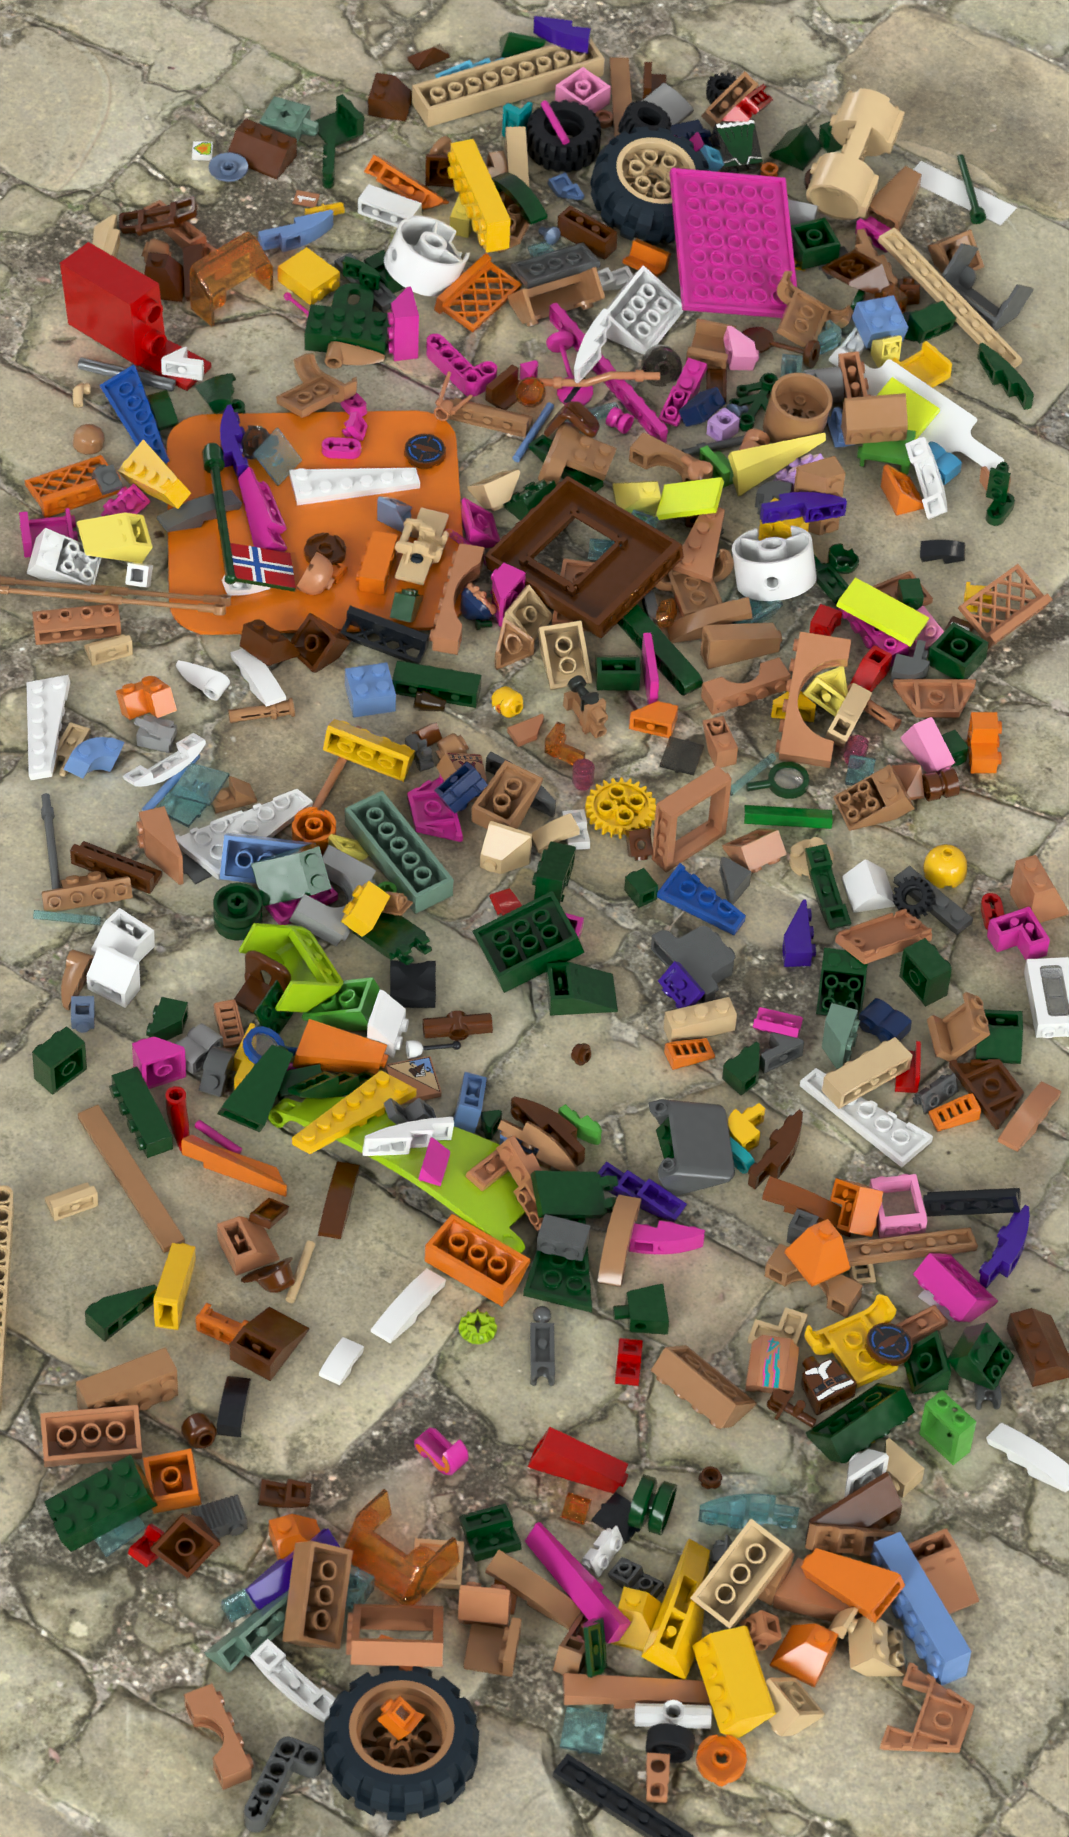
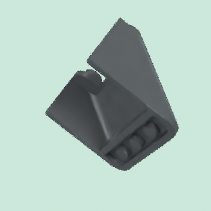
[649,1099,735,1196]

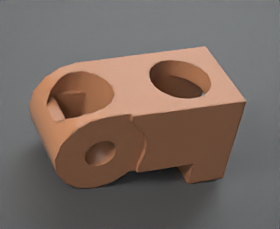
[646,1753,670,1803]

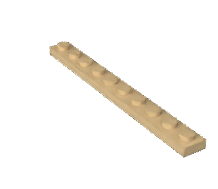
[878,227,1022,368]

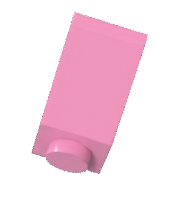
[723,326,759,370]

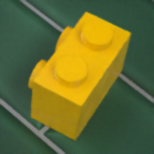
[341,881,390,937]

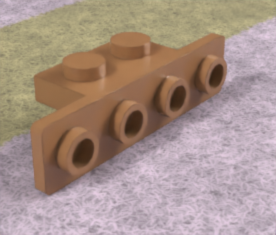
[41,871,133,913]

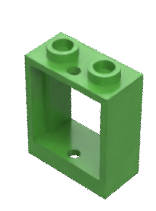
[919,1390,977,1465]

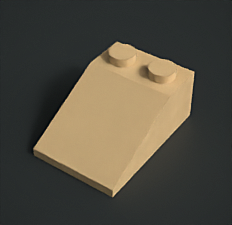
[537,621,593,690]

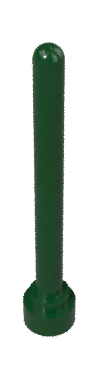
[957,154,986,224]

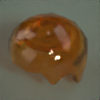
[515,377,546,408]

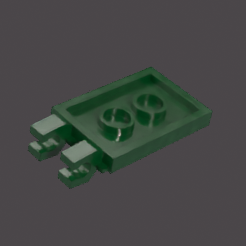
[353,913,432,965]
[531,1171,618,1219]

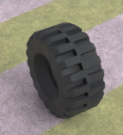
[526,100,601,173]

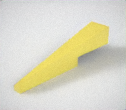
[728,433,826,497]

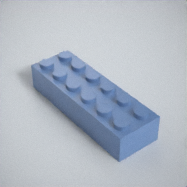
[870,1532,972,1686]

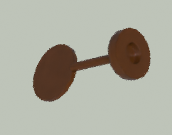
[741,327,820,368]

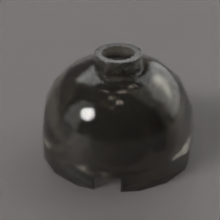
[641,345,682,387]

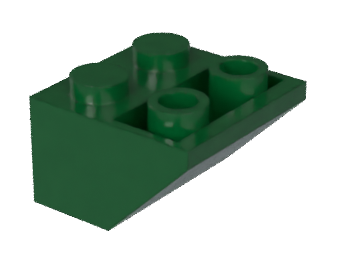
[504,479,556,521]
[595,655,641,691]
[975,1009,1023,1064]
[948,1322,1014,1390]

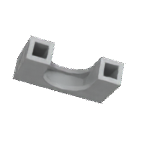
[289,845,376,947]

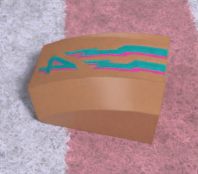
[745,1335,799,1398]

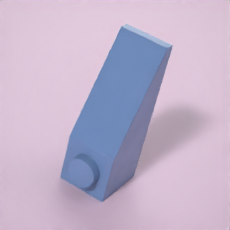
[454,1072,487,1134]

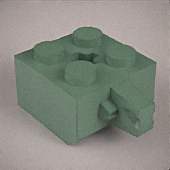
[260,96,319,143]

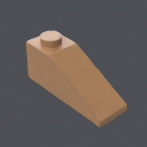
[553,1612,589,1675]

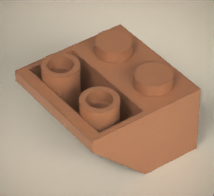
[217,1216,279,1276]
[458,1582,512,1628]

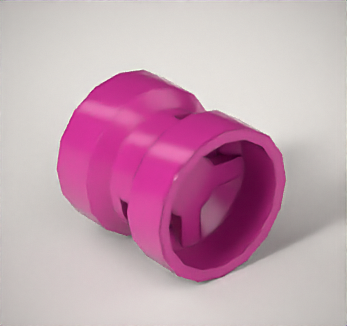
[606,407,634,434]

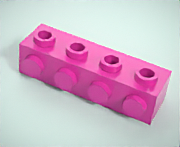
[838,598,909,667]

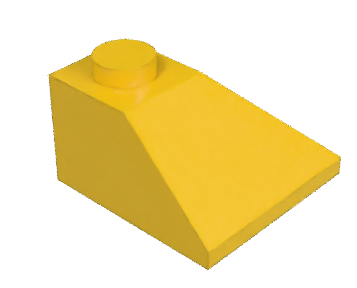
[611,1587,662,1651]

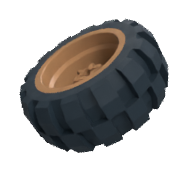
[323,1666,479,1821]

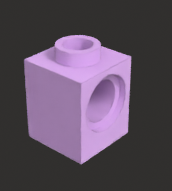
[706,408,740,441]

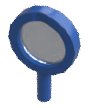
[243,1027,298,1064]

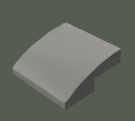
[641,83,694,125]

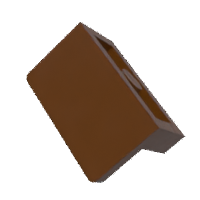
[643,62,667,100]
[485,364,530,410]

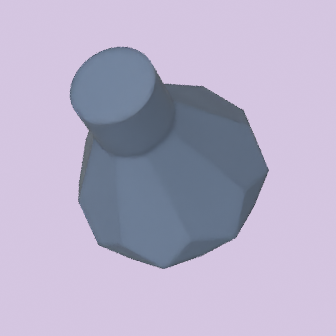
[538,227,560,245]
[726,404,748,417]

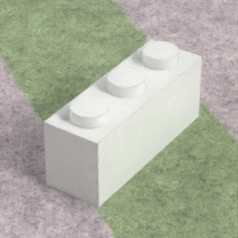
[358,184,422,228]

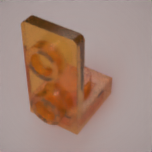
[544,721,586,769]

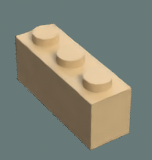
[663,997,737,1042]

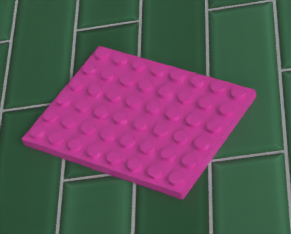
[669,168,797,318]

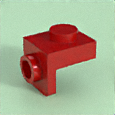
[127,1523,165,1568]

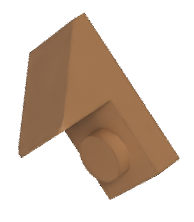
[208,776,257,814]

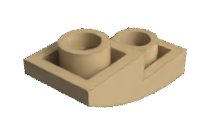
[531,813,580,853]
[828,1607,859,1639]

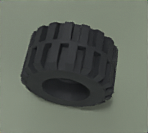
[618,100,672,134]

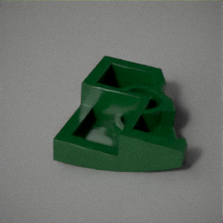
[195,373,236,414]

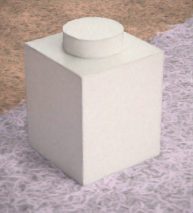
[125,562,153,587]

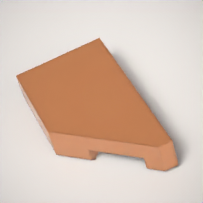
[507,714,544,747]

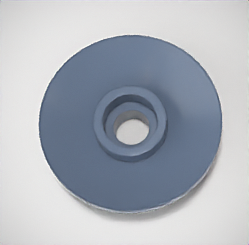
[209,153,248,182]

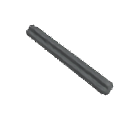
[78,357,176,391]

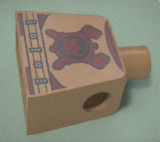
[436,752,487,802]

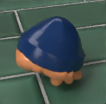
[460,583,497,620]

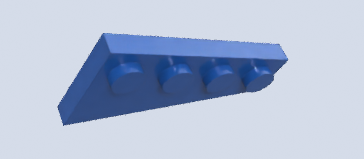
[657,863,746,935]

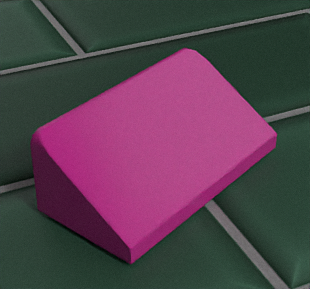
[418,1137,451,1186]

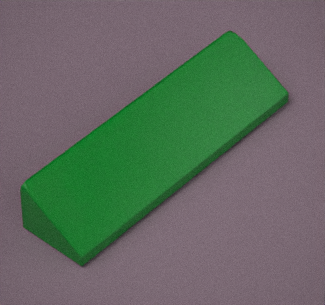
[744,805,833,829]

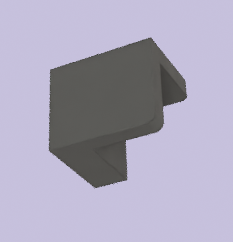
[786,1209,819,1244]

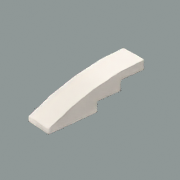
[574,308,611,384]
[230,648,286,707]
[362,1117,454,1156]
[371,1269,446,1343]
[986,1423,1069,1492]

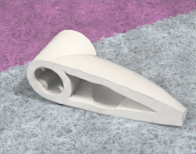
[176,660,230,701]

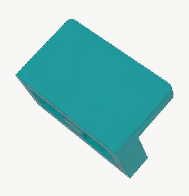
[502,101,533,137]

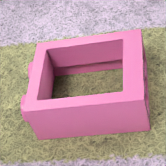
[869,1174,927,1238]

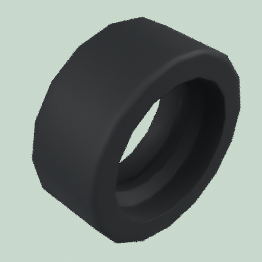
[645,1723,695,1763]

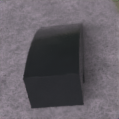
[217,1376,251,1437]

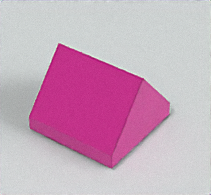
[519,360,538,389]

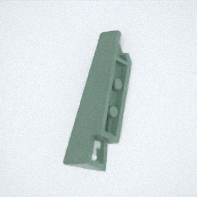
[204,1590,289,1673]

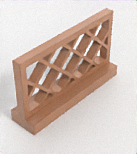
[958,564,1053,649]

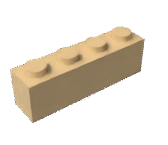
[822,1037,912,1109]

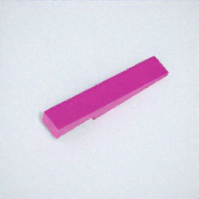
[525,1522,631,1644]

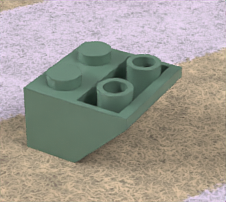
[822,1003,860,1069]

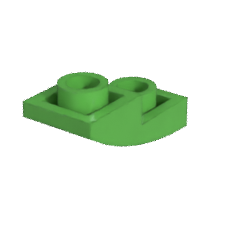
[558,1104,602,1145]

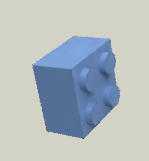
[852,295,908,349]
[345,662,396,718]

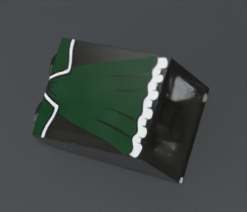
[710,119,763,174]

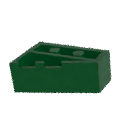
[532,841,576,904]

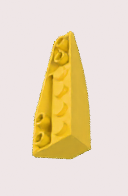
[641,1538,710,1680]

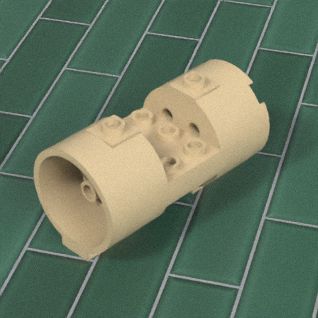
[806,88,905,220]

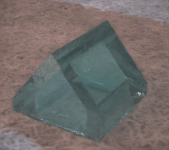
[220,1589,253,1622]

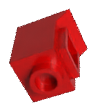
[809,604,842,636]

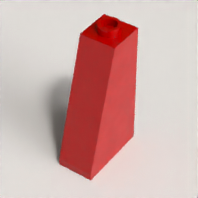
[527,1427,629,1494]

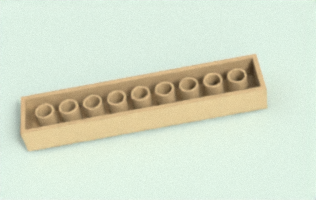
[412,38,604,127]

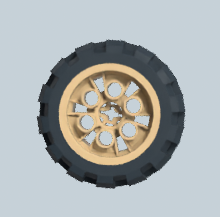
[590,126,710,245]

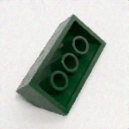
[806,1383,915,1463]

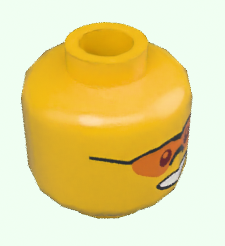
[491,686,523,718]

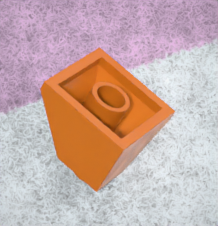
[784,1219,850,1287]
[269,1514,320,1560]
[770,1623,839,1688]

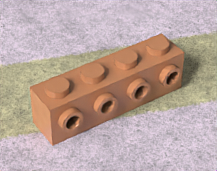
[838,351,871,398]
[32,604,121,645]

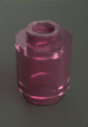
[844,735,869,767]
[572,759,595,791]

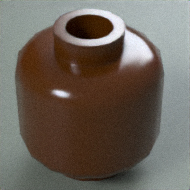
[181,1413,217,1449]

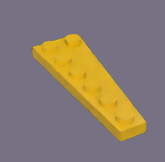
[292,1070,417,1154]

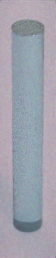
[730,753,776,796]
[33,910,101,926]

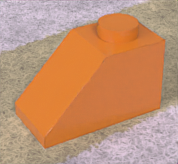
[629,701,678,739]

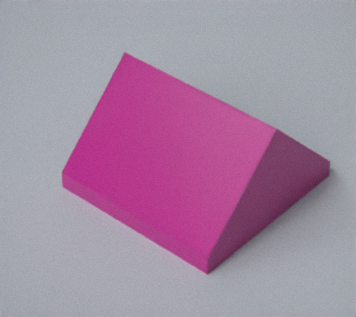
[461,497,500,549]

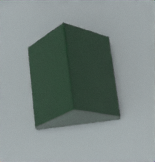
[480,1110,502,1140]

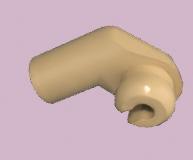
[73,382,91,408]

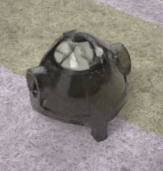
[241,426,278,460]

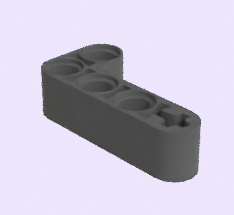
[244,1736,322,1833]

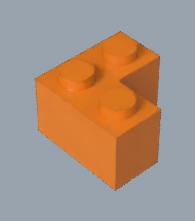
[116,676,177,720]
[967,712,1002,773]
[830,1178,883,1237]

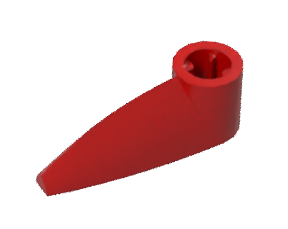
[166,1086,190,1153]

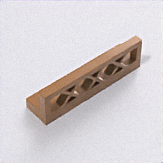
[448,398,533,438]

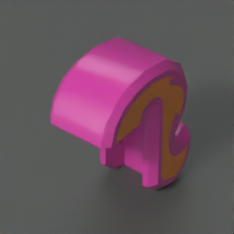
[414,1427,468,1476]

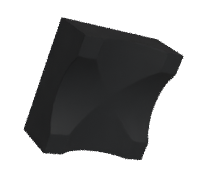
[390,960,436,1008]

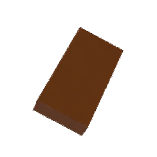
[706,368,727,404]
[248,1198,289,1229]

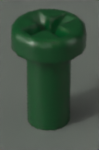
[475,619,492,630]

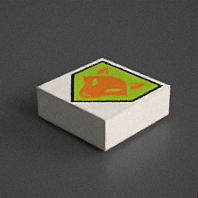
[192,141,213,161]

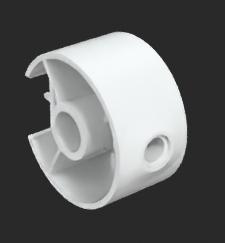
[384,216,470,297]
[732,525,817,601]

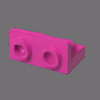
[855,216,891,253]
[101,484,151,516]
[753,1007,803,1038]

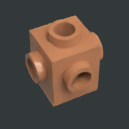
[740,1610,782,1651]

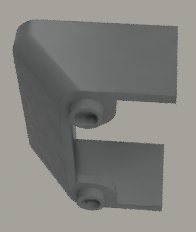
[941,243,1034,331]

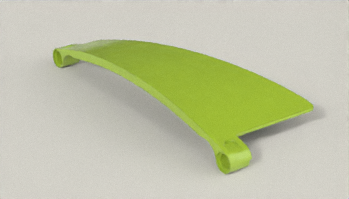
[268,1096,541,1254]

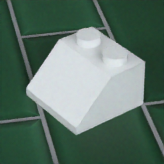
[367,990,409,1058]

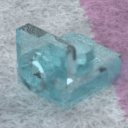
[817,320,842,355]

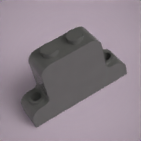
[651,926,736,1004]

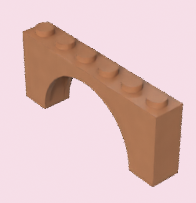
[775,632,851,768]

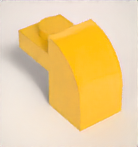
[728,1103,765,1152]

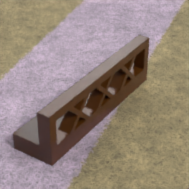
[70,841,162,894]

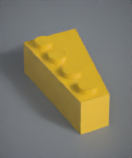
[118,439,191,509]

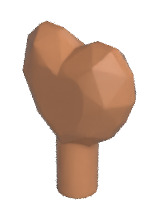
[681,455,713,481]

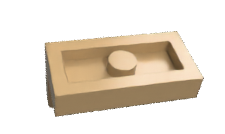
[84,634,133,666]
[45,1183,98,1221]

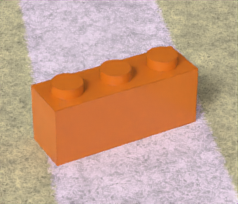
[356,530,398,595]

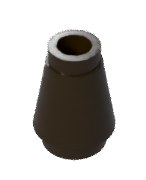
[413,690,446,712]

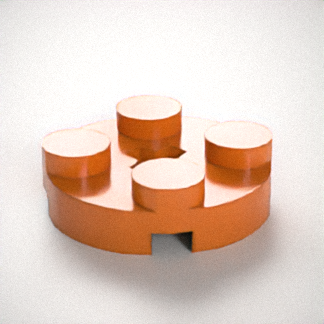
[696,1734,747,1786]

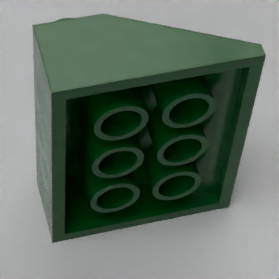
[472,891,585,993]

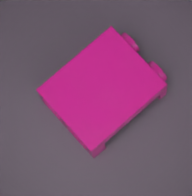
[19,508,78,557]

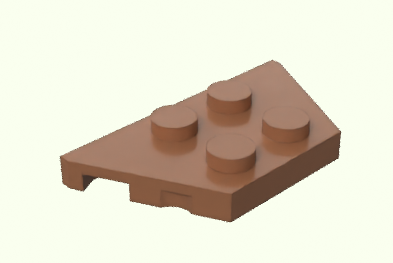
[893,679,976,718]

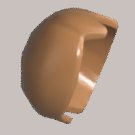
[73,424,104,454]

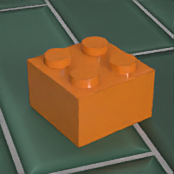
[143,1449,202,1514]

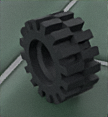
[706,73,736,104]
[892,876,935,919]

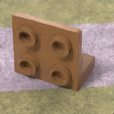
[463,1617,522,1677]

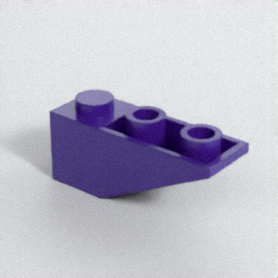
[782,899,816,967]

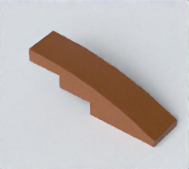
[762,1176,851,1237]

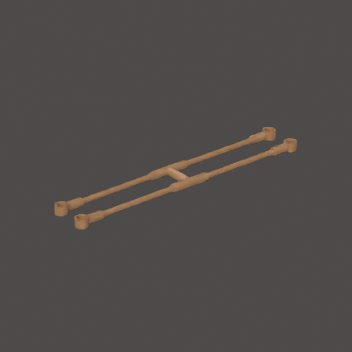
[0,575,231,615]

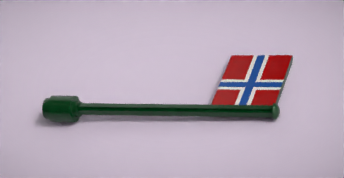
[202,443,296,591]

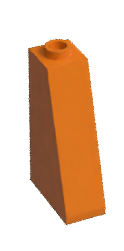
[292,1019,389,1074]
[801,1548,905,1623]

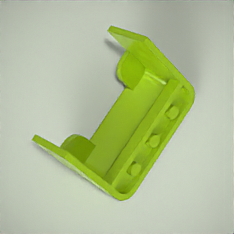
[238,923,343,1013]

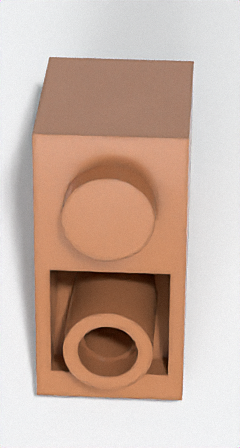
[703,716,738,768]

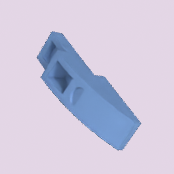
[258,210,333,252]

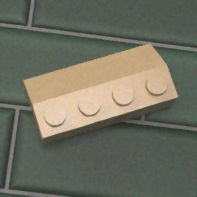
[691,1519,793,1629]

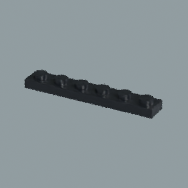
[552,1754,694,1837]

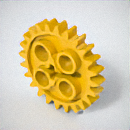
[585,777,656,839]

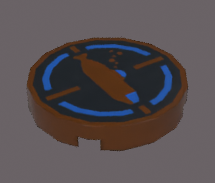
[404,434,446,469]
[865,1323,913,1366]

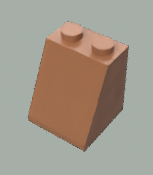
[1010,855,1069,923]

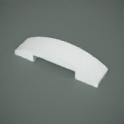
[905,436,947,519]
[123,733,206,787]
[250,1639,336,1722]

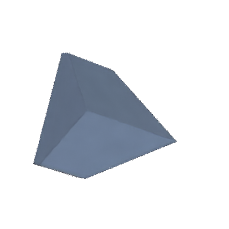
[377,496,412,537]

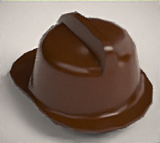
[241,1257,295,1293]

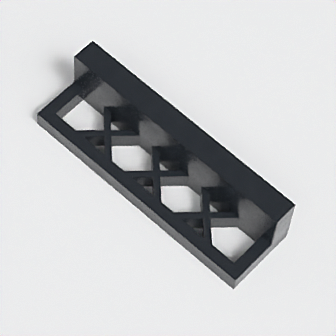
[341,606,429,664]
[923,1188,1021,1217]

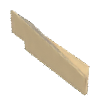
[93,214,121,258]

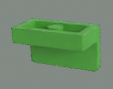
[699,445,734,488]

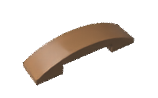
[598,1195,642,1287]

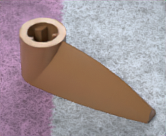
[325,341,385,369]
[61,950,94,1011]

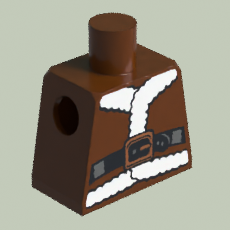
[801,1356,857,1416]

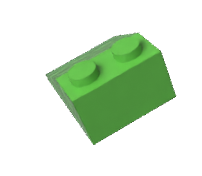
[301,977,381,1031]

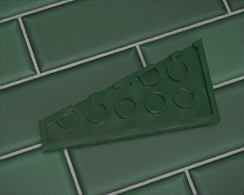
[523,1218,592,1313]

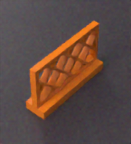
[434,253,522,333]
[25,455,121,518]

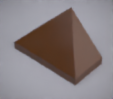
[407,44,450,71]

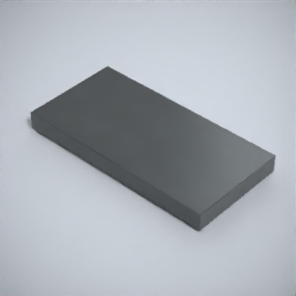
[511,242,601,289]

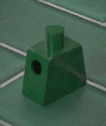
[613,1284,669,1335]

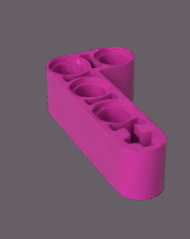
[426,333,497,397]

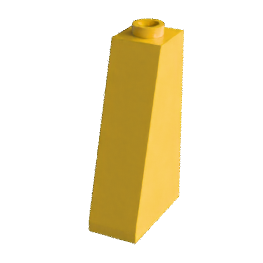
[153,1243,196,1330]

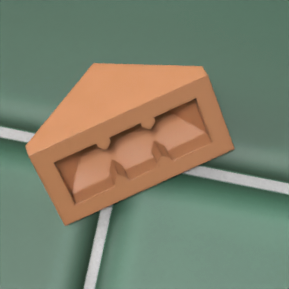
[892,762,924,800]

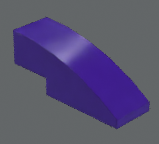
[533,16,591,53]

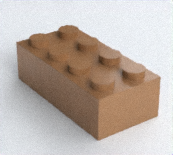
[76,1347,178,1411]

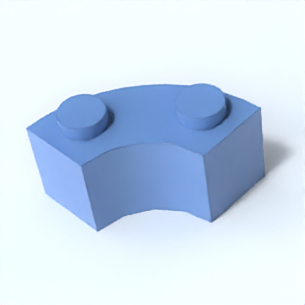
[63,737,125,779]

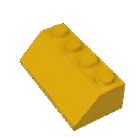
[323,719,415,782]
[692,1626,776,1738]

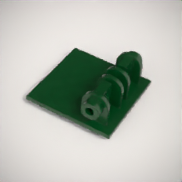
[254,980,294,1044]

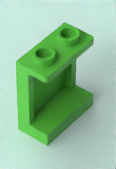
[857,430,916,475]

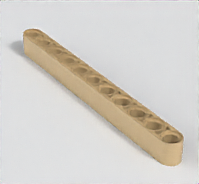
[0,1185,14,1412]

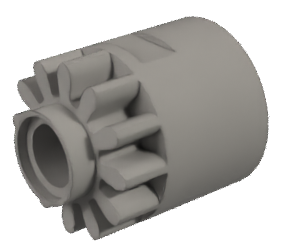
[802,367,844,403]

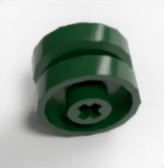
[213,883,263,941]
[628,1474,677,1536]

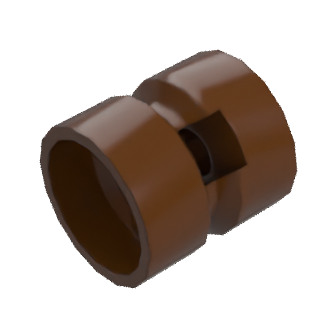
[922,768,960,802]

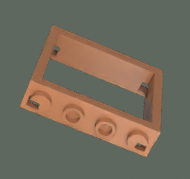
[652,765,732,873]
[346,1604,443,1667]

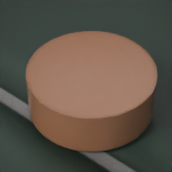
[595,110,613,128]

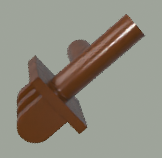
[767,1389,817,1428]

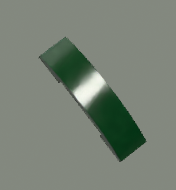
[492,172,548,225]
[805,844,852,930]

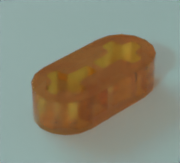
[656,598,677,629]

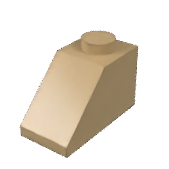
[884,1438,925,1498]

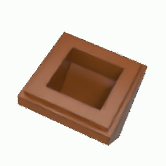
[412,722,442,747]

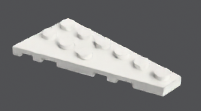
[175,789,313,880]

